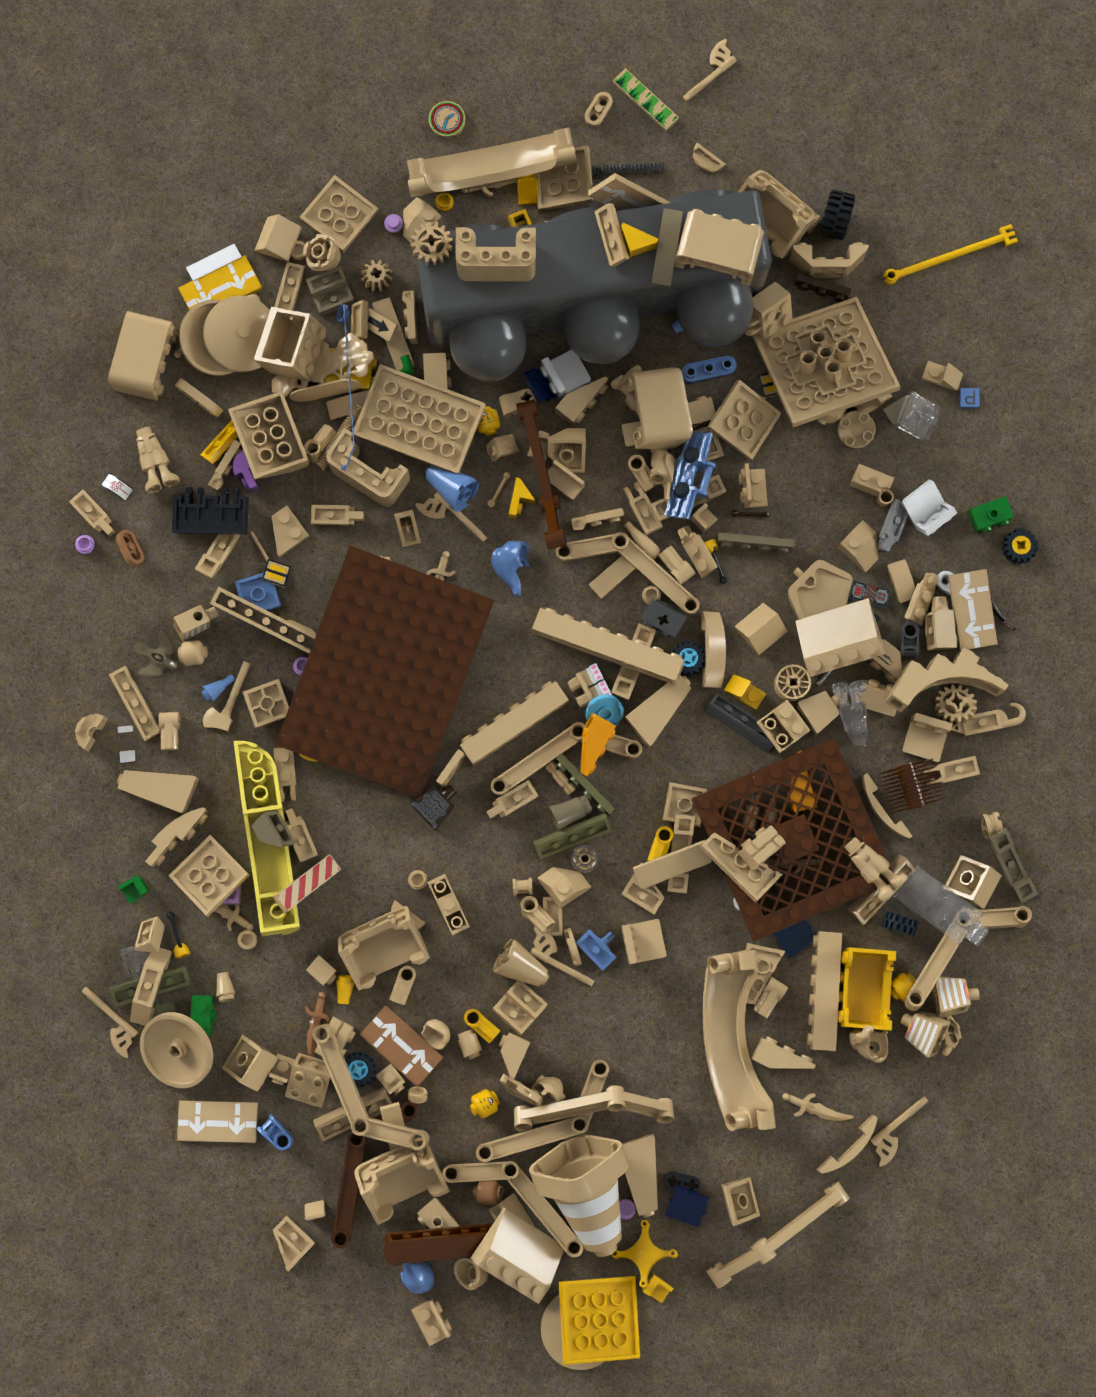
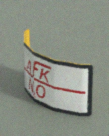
[101,473,133,501]

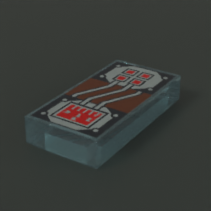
[849,580,891,609]

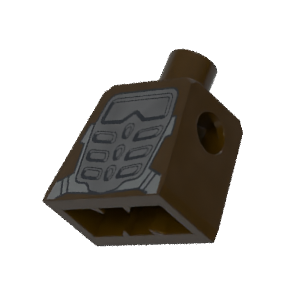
[410,784,457,832]

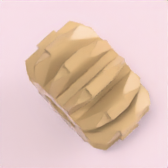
[361,260,393,292]

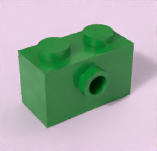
[967,496,1014,534]
[191,995,216,1036]

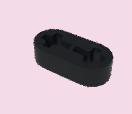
[663,1172,701,1194]

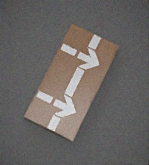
[359,1005,444,1087]

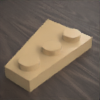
[745,943,785,1005]

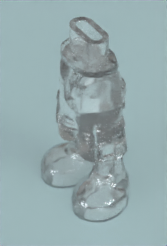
[832,680,868,746]

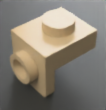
[486,434,519,462]

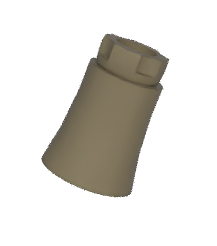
[548,795,592,831]

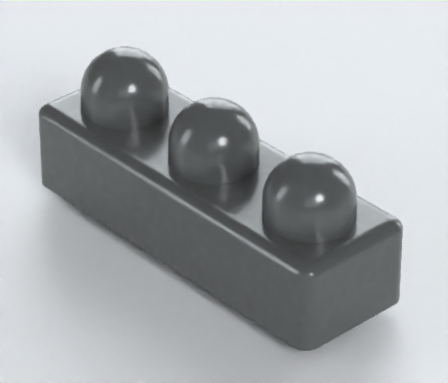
[416,189,772,382]

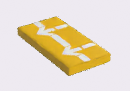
[178,255,262,310]

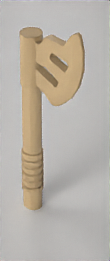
[682,39,737,102]
[415,492,487,542]
[530,927,594,987]
[81,987,139,1058]
[870,1096,929,1167]

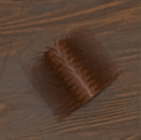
[878,758,945,814]

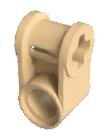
[499,389,536,417]

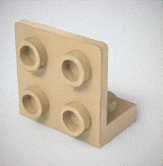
[739,463,768,508]
[902,713,953,762]
[621,919,667,964]
[285,1053,331,1108]

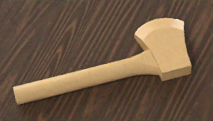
[203,661,250,732]

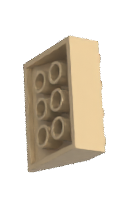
[228,391,309,480]
[795,598,886,677]
[471,1207,564,1304]

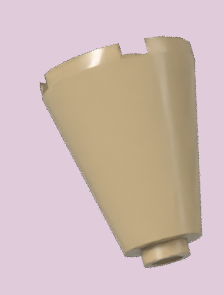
[493,938,549,987]

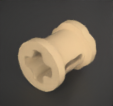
[512,878,533,896]

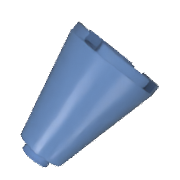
[425,465,479,512]

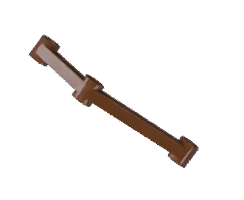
[516,399,567,550]
[331,1101,419,1248]

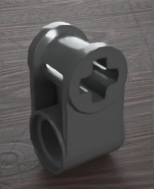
[898,622,920,659]

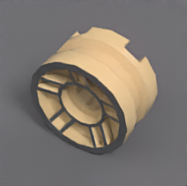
[980,812,1003,841]
[571,845,598,873]

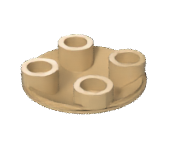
[838,411,876,448]

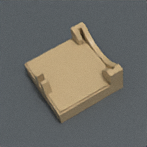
[243,679,289,729]

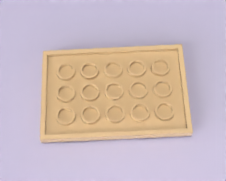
[354,364,486,474]

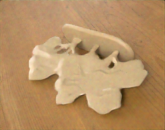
[272,333,374,402]

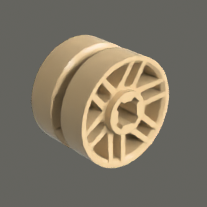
[774,664,811,702]

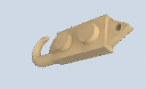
[951,703,1026,737]

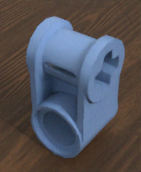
[257,1114,294,1150]

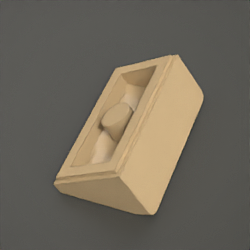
[134,916,165,952]

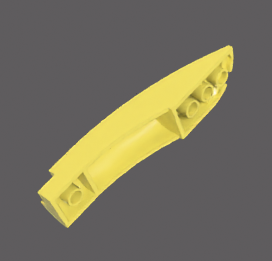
[234,741,300,937]

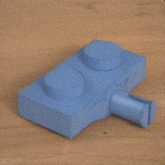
[576,929,617,971]

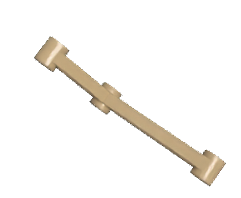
[556,532,700,616]
[491,722,642,796]
[905,906,1032,1011]
[312,1024,429,1150]
[476,1060,609,1162]
[514,1086,674,1131]
[442,1161,583,1258]
[706,1181,850,1289]

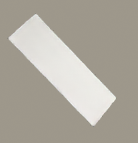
[186,244,242,281]

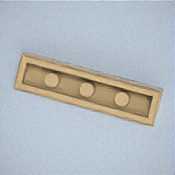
[633,840,712,889]
[847,854,917,925]
[313,1087,392,1142]

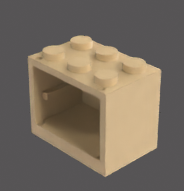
[254,307,326,381]

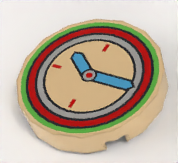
[429,101,466,139]

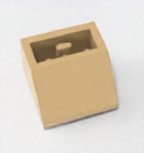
[756,700,811,753]

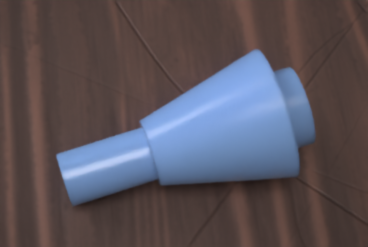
[201,674,235,702]

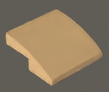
[492,981,548,1036]

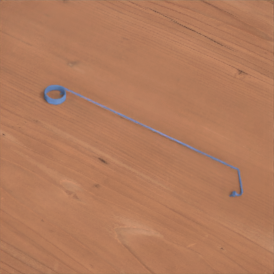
[337,304,355,471]

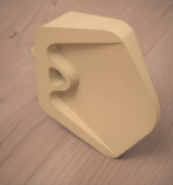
[788,560,853,620]

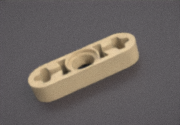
[175,378,223,418]

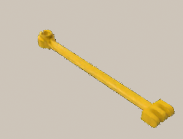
[883,224,1018,285]

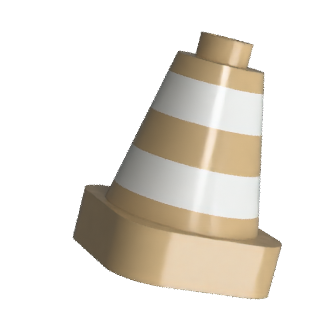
[529,1134,629,1257]

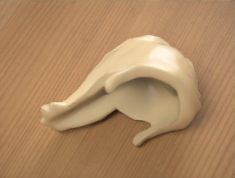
[849,1025,888,1063]

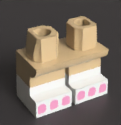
[568,663,612,708]

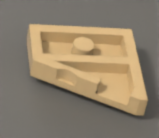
[621,863,664,915]
[500,1074,545,1107]
[273,1215,316,1272]

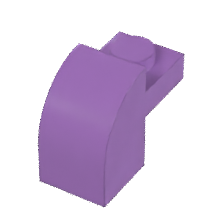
[233,451,259,492]

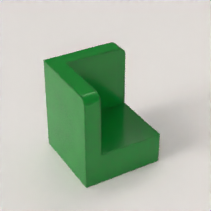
[118,875,150,904]

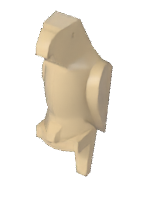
[649,449,675,502]

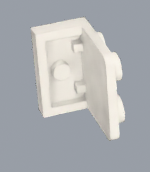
[540,350,591,398]
[902,480,957,536]

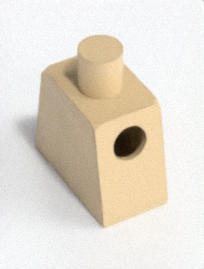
[795,691,845,735]

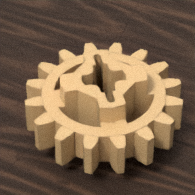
[410,221,453,265]
[934,685,977,726]

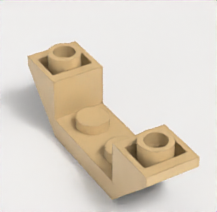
[130,948,173,1026]

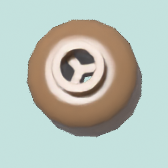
[473,1180,503,1206]

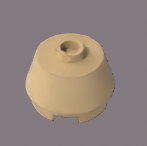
[303,234,341,271]

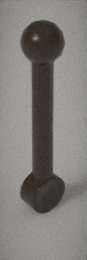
[730,510,770,517]

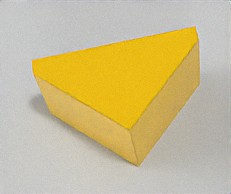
[621,222,659,257]

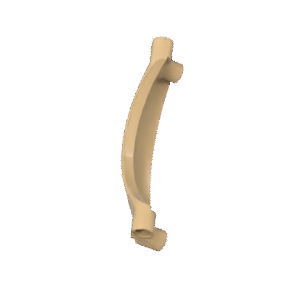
[407,128,577,197]
[703,950,776,1131]

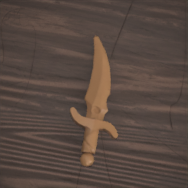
[305,992,330,1057]

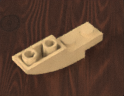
[145,807,208,867]

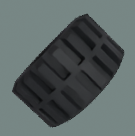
[819,189,856,241]

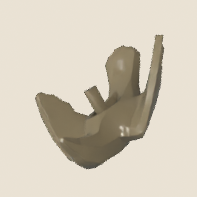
[134,631,179,676]

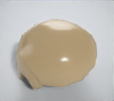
[421,1019,450,1050]

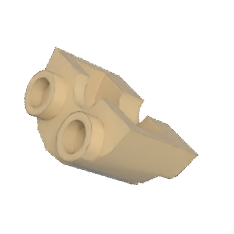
[75,714,108,752]

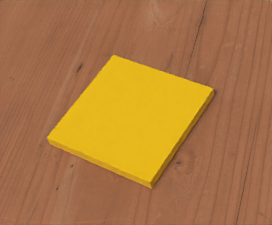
[559,1276,640,1365]

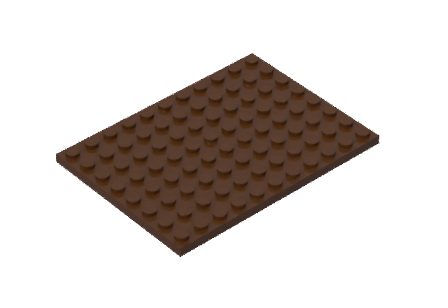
[275,545,494,797]

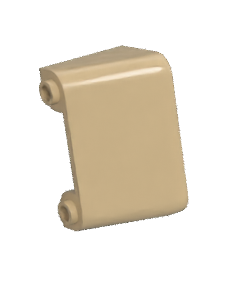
[623,367,693,450]
[338,906,430,990]
[354,1138,450,1225]

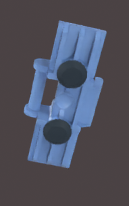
[664,431,716,519]

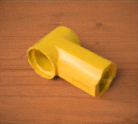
[647,826,673,861]
[464,1009,500,1044]

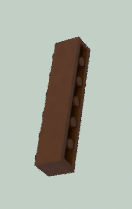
[384,1223,493,1266]

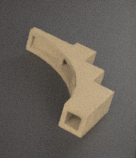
[885,647,1008,712]

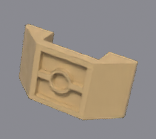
[789,242,869,278]

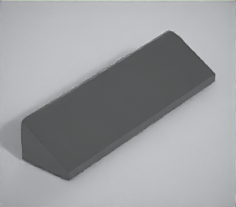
[704,692,773,753]

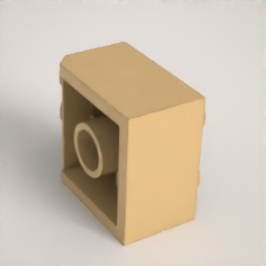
[745,282,793,339]

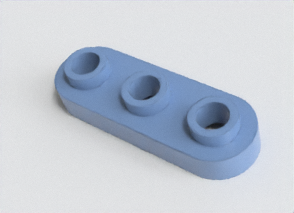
[681,356,737,383]

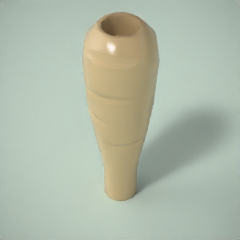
[624,521,661,560]

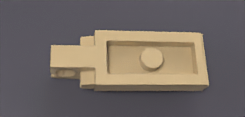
[402,290,419,344]
[208,440,243,491]
[69,489,115,537]
[311,505,365,526]
[571,508,624,531]
[677,525,718,578]
[905,573,939,626]
[486,780,539,819]
[285,808,318,863]

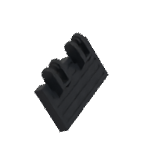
[172,487,249,535]

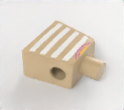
[174,605,218,642]
[932,977,980,1018]
[900,1011,951,1058]

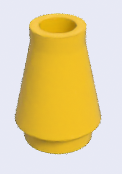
[336,975,355,1004]

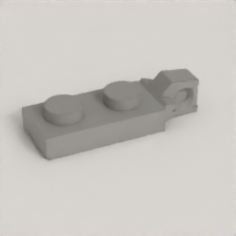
[877,499,908,552]

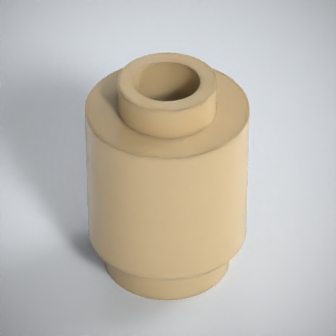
[458,1029,482,1060]

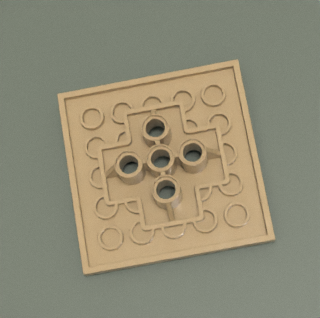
[752,297,900,427]

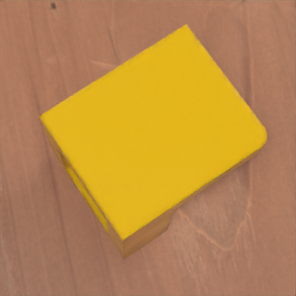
[642,1273,674,1303]

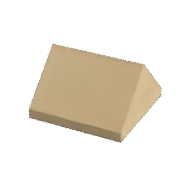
[254,214,302,262]
[734,603,788,656]
[721,1177,760,1226]

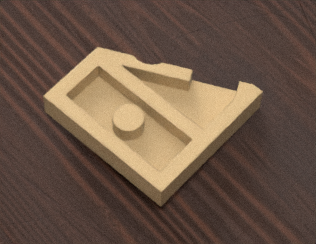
[272,506,310,557]

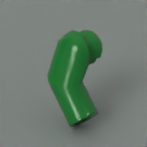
[400,355,414,376]

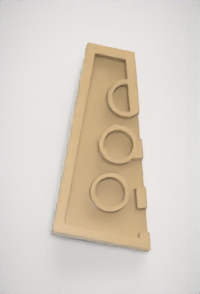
[700,832,782,902]

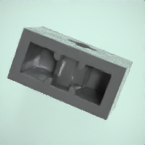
[641,596,687,637]

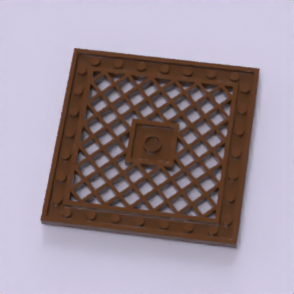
[692,738,893,942]

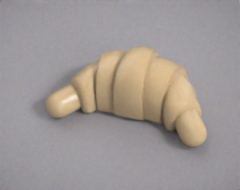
[927,1012,962,1056]

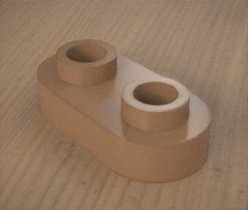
[116,529,144,567]

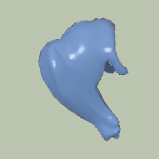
[491,540,530,597]
[400,1261,434,1294]

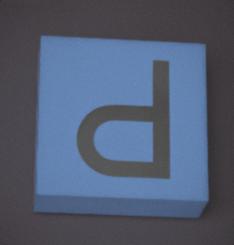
[959,388,980,408]

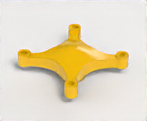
[611,1220,678,1289]

